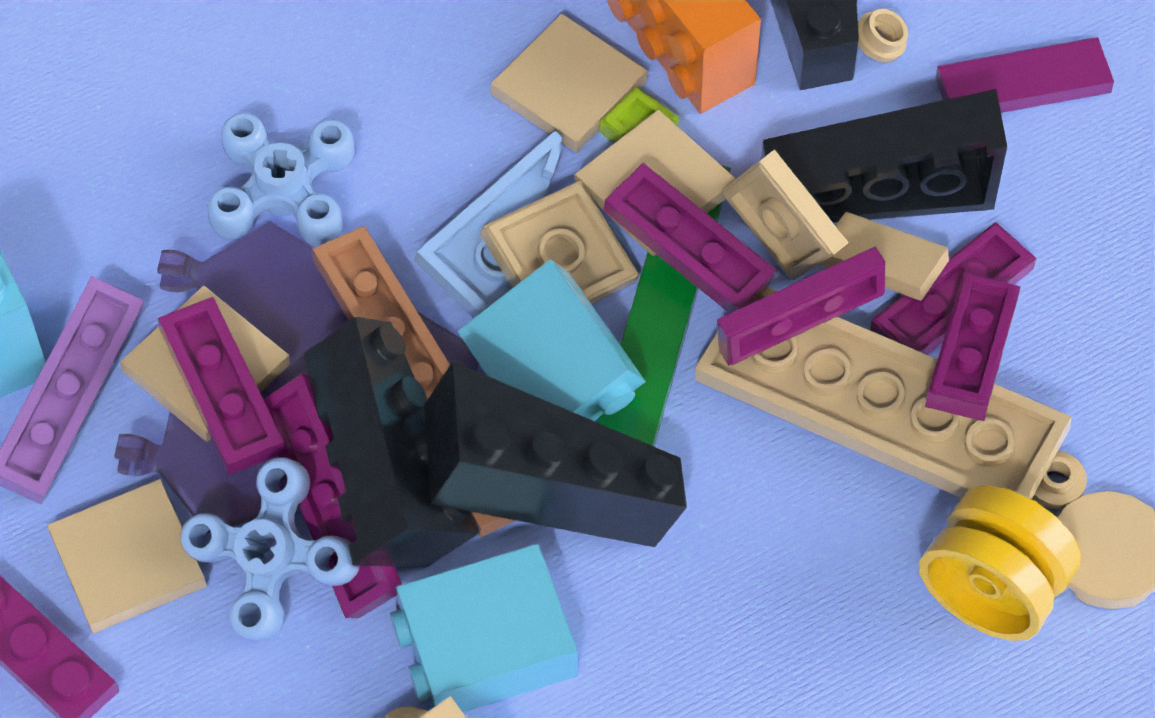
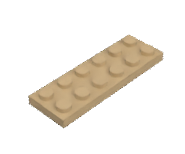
[695,287,1072,499]

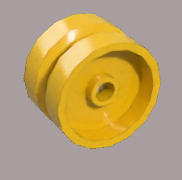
[919,485,1081,641]

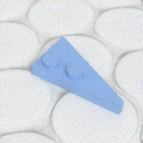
[414,131,563,318]

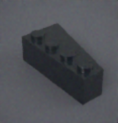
[770,0,858,91]
[761,89,1008,223]
[303,317,480,567]
[424,362,687,548]

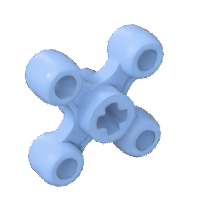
[207,113,354,246]
[181,458,360,641]

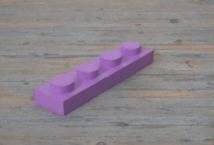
[0,276,144,504]

